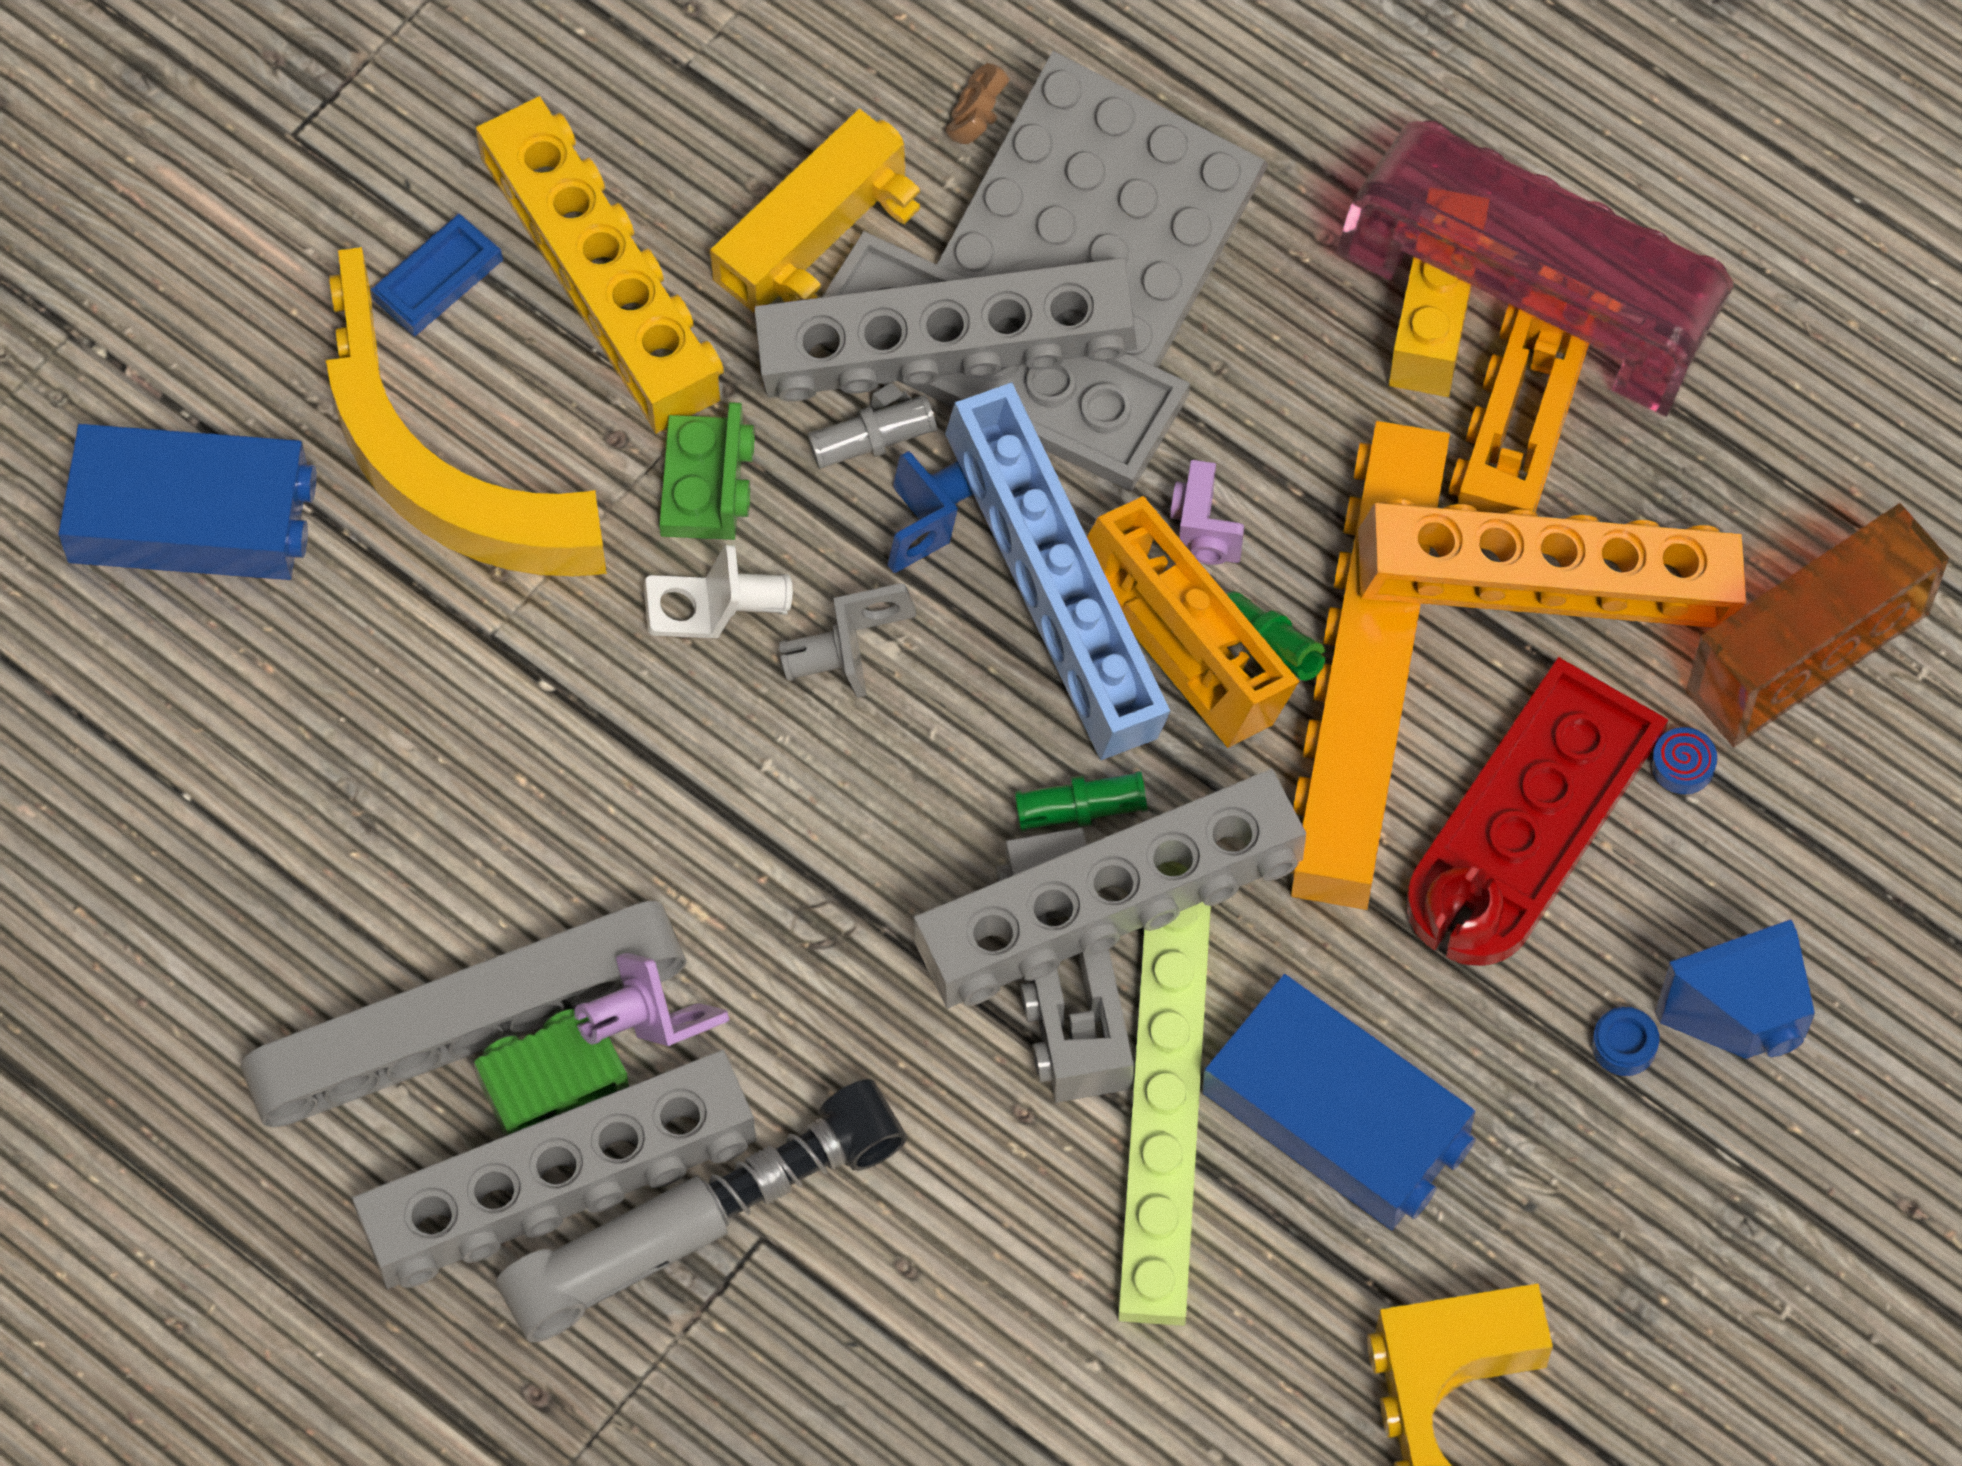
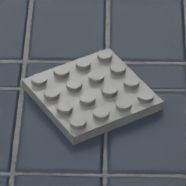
[937,51,1269,368]

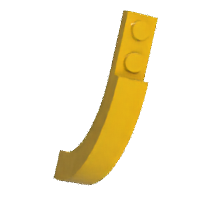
[326,247,607,577]

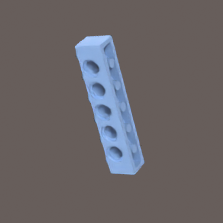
[945,382,1170,761]

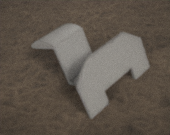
[857,382,912,416]

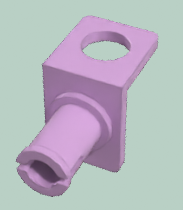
[574,952,730,1046]

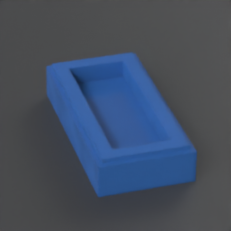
[370,214,503,337]

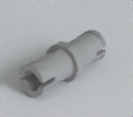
[807,395,937,469]

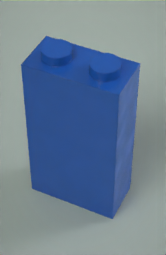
[58,424,317,580]
[1203,973,1476,1231]

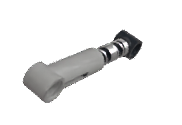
[496,1079,908,1342]

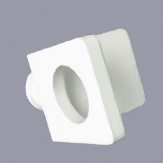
[643,545,793,638]

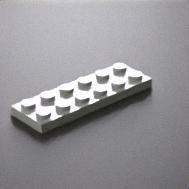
[819,231,1190,491]

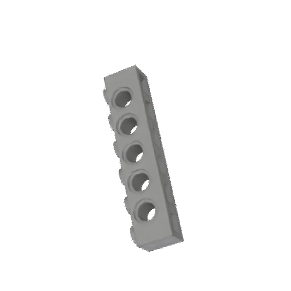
[754,258,1137,402]
[914,768,1306,1009]
[352,1049,757,1289]

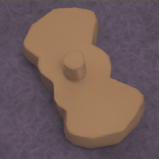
[945,63,1010,144]

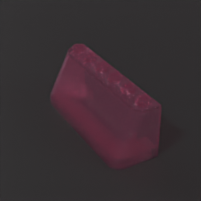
[1336,120,1734,417]

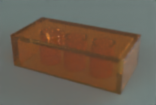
[1686,503,1949,748]

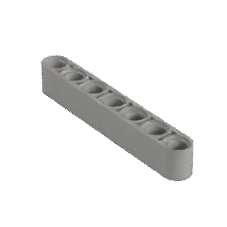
[241,901,687,1127]

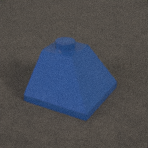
[1655,919,1815,1059]

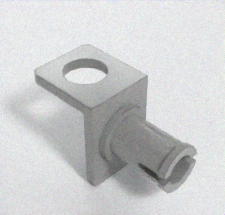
[779,583,916,698]

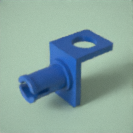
[888,451,973,573]

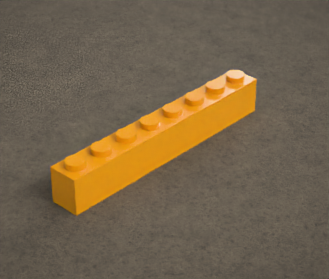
[1290,421,1450,910]

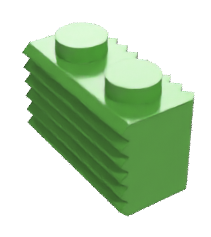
[474,1009,629,1136]

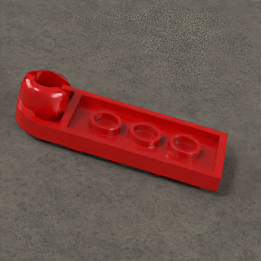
[1407,657,1669,966]

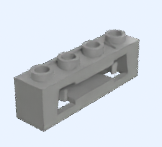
[996,828,1134,1103]

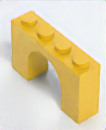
[1367,1283,1553,1466]

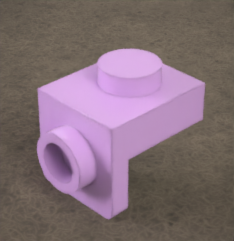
[1170,460,1244,565]

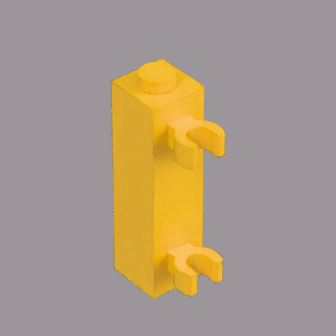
[710,108,920,313]

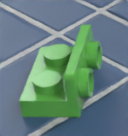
[660,402,755,540]

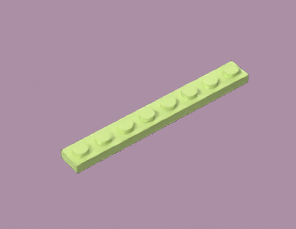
[1118,862,1211,1326]

